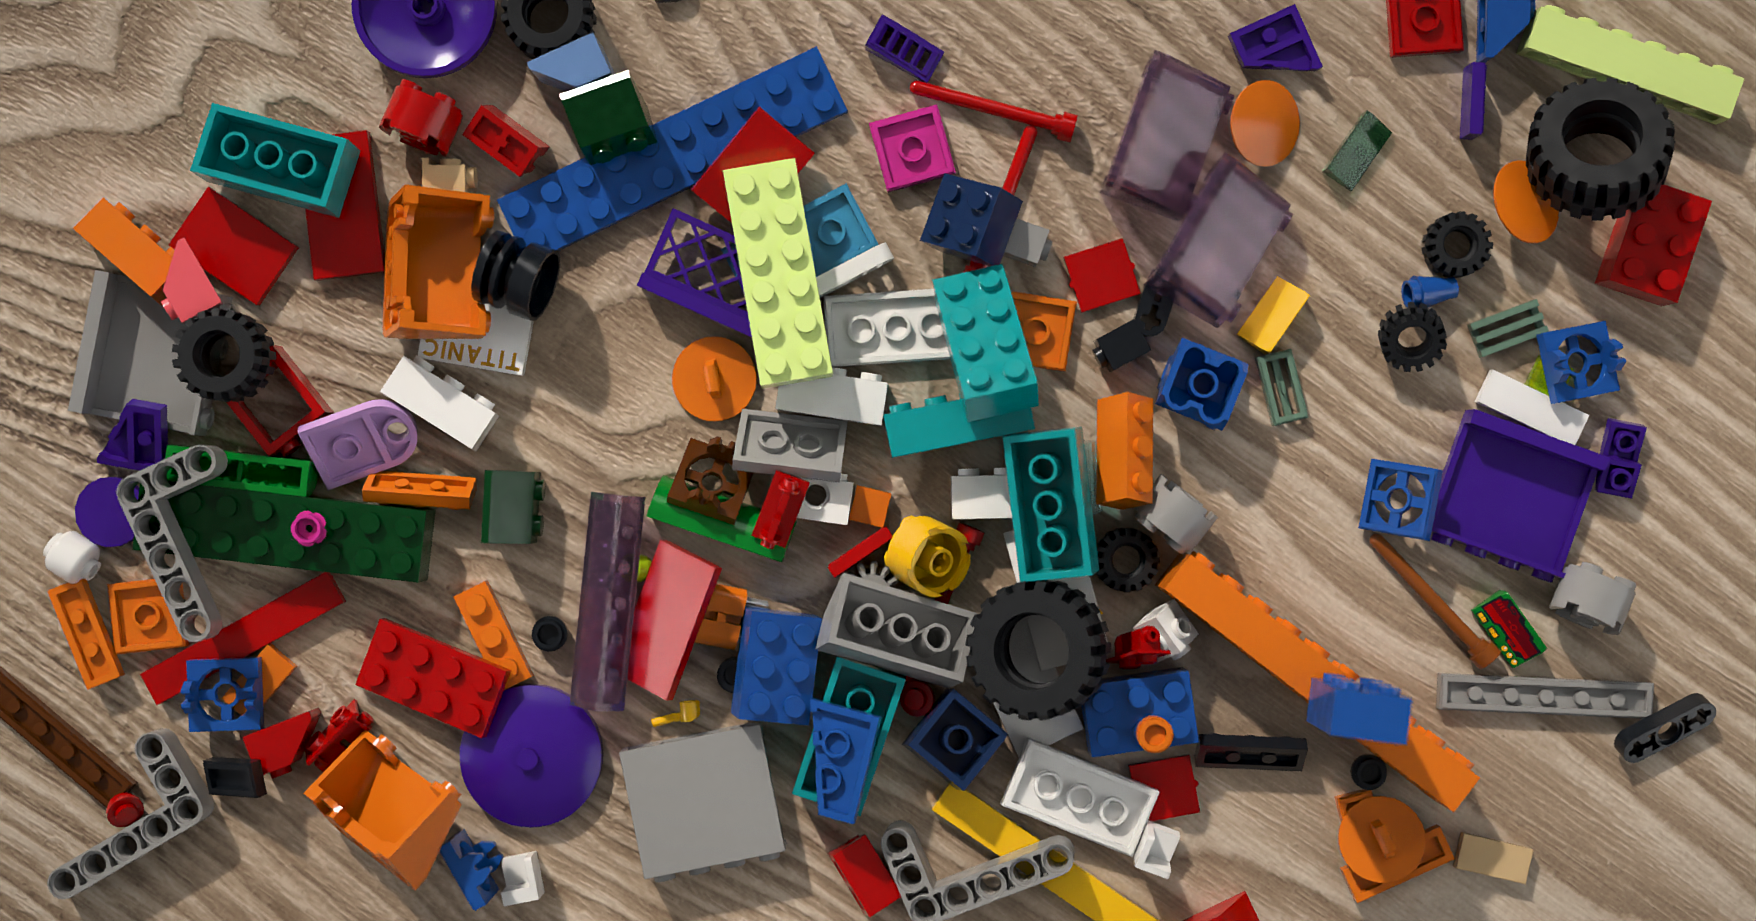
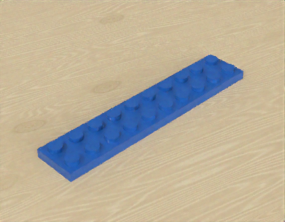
[497,46,848,251]

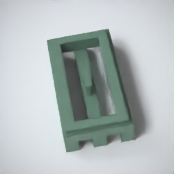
[1467,299,1549,358]
[1255,349,1309,426]

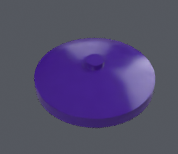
[351,0,497,79]
[459,684,603,828]

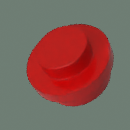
[900,681,935,717]
[106,792,144,827]

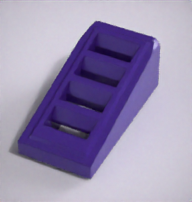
[865,14,944,83]

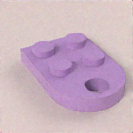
[298,399,417,490]

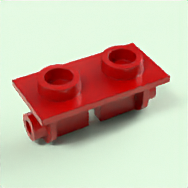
[751,470,810,549]
[1106,626,1171,669]
[305,699,374,772]

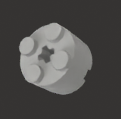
[1135,474,1218,555]
[1549,562,1637,635]

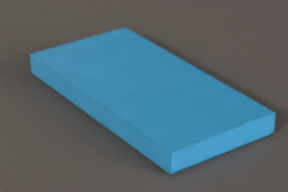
[721,183,879,293]

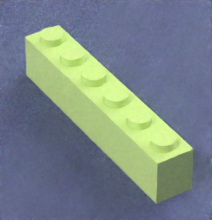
[1516,5,1745,125]

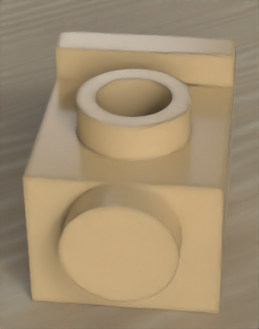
[422,158,478,193]

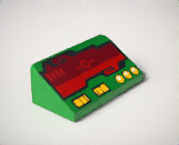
[1471,590,1547,668]

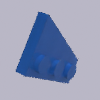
[810,698,882,824]

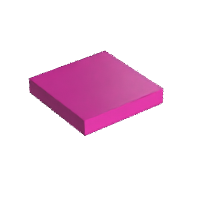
[869,104,956,193]

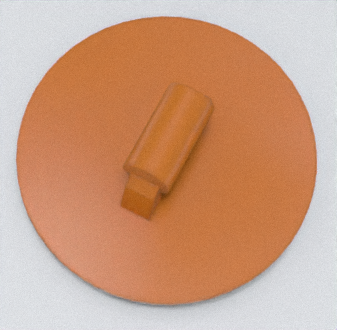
[1230,80,1300,167]
[1493,160,1559,244]
[672,336,757,421]
[1338,796,1426,883]

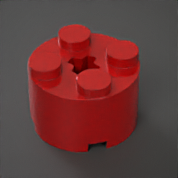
[379,79,463,157]

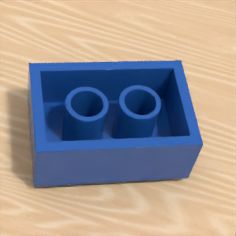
[731,607,822,726]
[1081,667,1199,758]
[1306,673,1412,745]

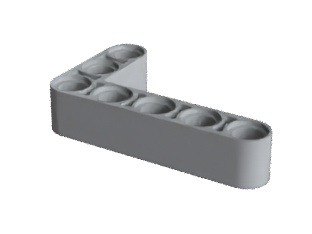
[116,445,228,642]
[47,728,214,899]
[881,820,1075,921]

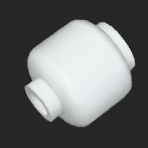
[43,531,101,584]

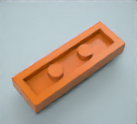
[362,471,477,510]
[47,579,125,690]
[453,580,534,690]
[1340,824,1455,903]

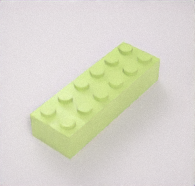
[723,158,833,389]

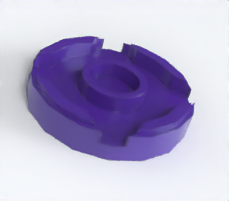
[75,477,139,547]

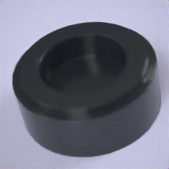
[717,657,738,693]

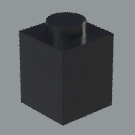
[1092,319,1151,372]

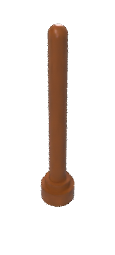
[1369,533,1501,670]

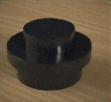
[532,616,568,652]
[1350,754,1387,790]

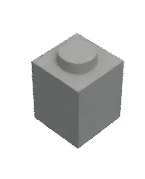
[1003,219,1053,267]

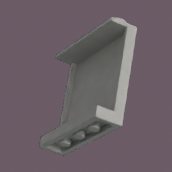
[68,270,235,436]
[619,721,787,882]

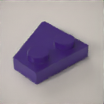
[1228,4,1323,71]
[97,399,168,471]

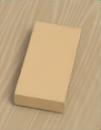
[1453,832,1533,884]

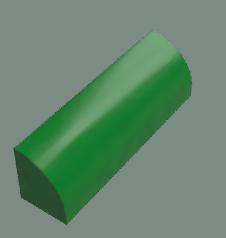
[165,445,319,497]
[646,475,797,562]

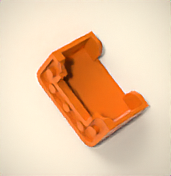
[383,185,494,339]
[303,730,461,891]

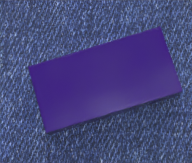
[1460,62,1487,140]

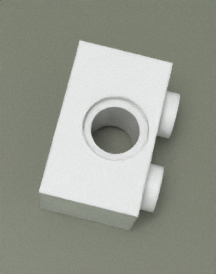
[797,473,854,525]

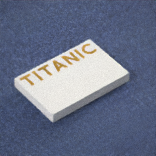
[417,303,534,376]

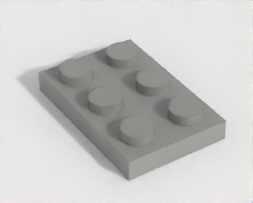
[732,409,848,482]

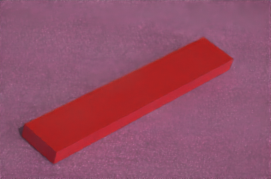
[140,572,346,705]

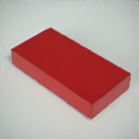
[827,527,893,578]

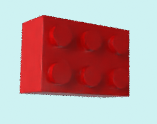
[1594,184,1712,306]

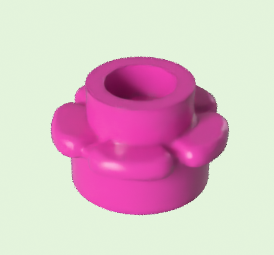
[291,511,327,547]

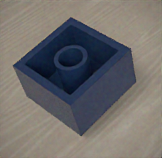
[920,173,1023,266]
[902,688,1009,791]

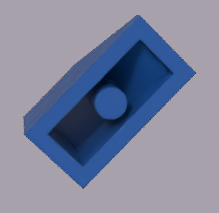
[1476,0,1536,63]

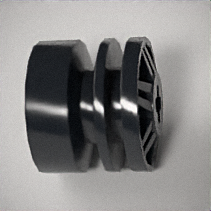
[471,230,560,321]

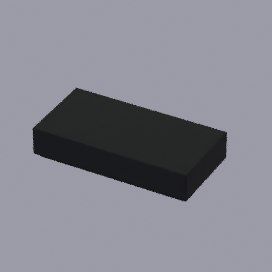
[203,757,267,798]

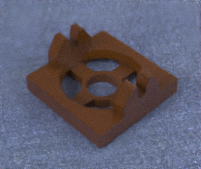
[666,436,754,525]

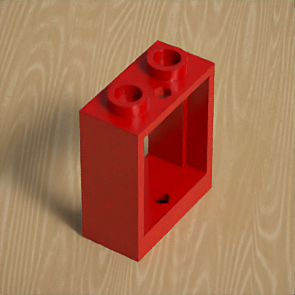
[226,345,334,457]

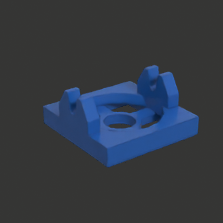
[1536,321,1626,404]
[1358,459,1443,541]
[181,657,264,732]
[440,829,504,911]

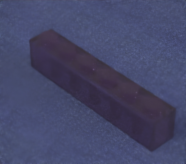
[570,492,646,712]

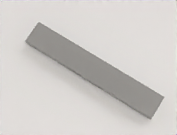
[1436,673,1654,719]

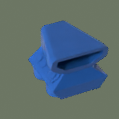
[1155,338,1249,431]

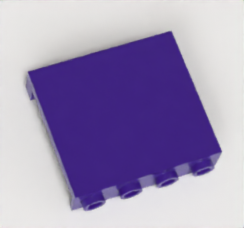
[1431,409,1610,583]

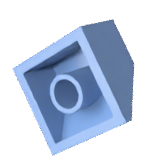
[526,33,615,92]

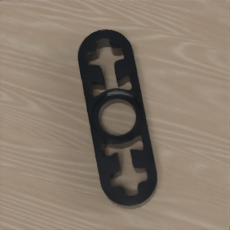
[1614,693,1716,763]

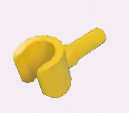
[651,700,700,727]

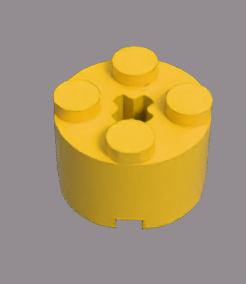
[884,516,971,597]

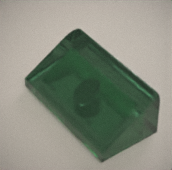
[1322,110,1392,192]

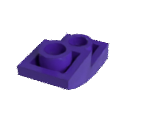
[1595,418,1647,499]

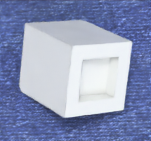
[1134,820,1180,879]
[501,851,545,906]

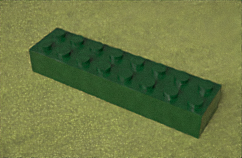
[132,481,436,583]

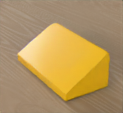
[1236,276,1310,355]

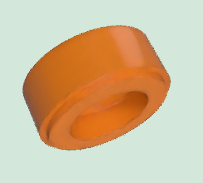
[1136,715,1173,753]

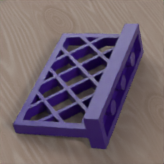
[636,208,752,337]

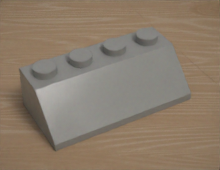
[816,573,977,688]

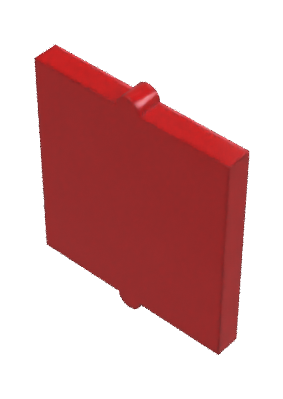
[1063,238,1141,313]
[1128,754,1200,821]

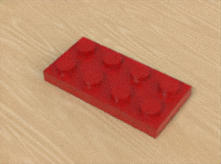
[355,618,511,738]

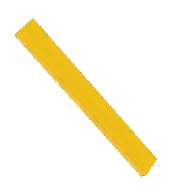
[932,783,1160,921]

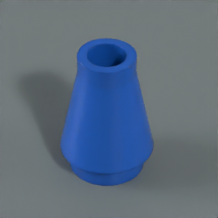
[1401,276,1459,308]

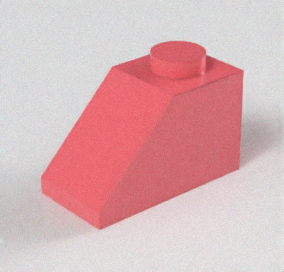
[161,238,223,325]

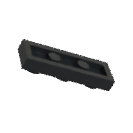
[1194,733,1308,771]

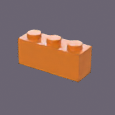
[73,197,175,306]
[1096,392,1153,510]

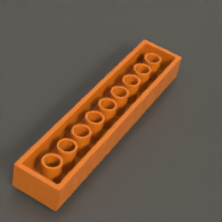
[1155,551,1480,812]

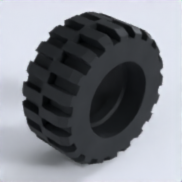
[1526,77,1675,221]
[966,580,1111,721]

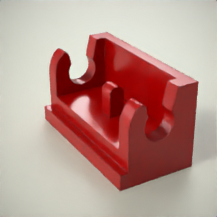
[462,105,550,177]
[827,834,901,918]

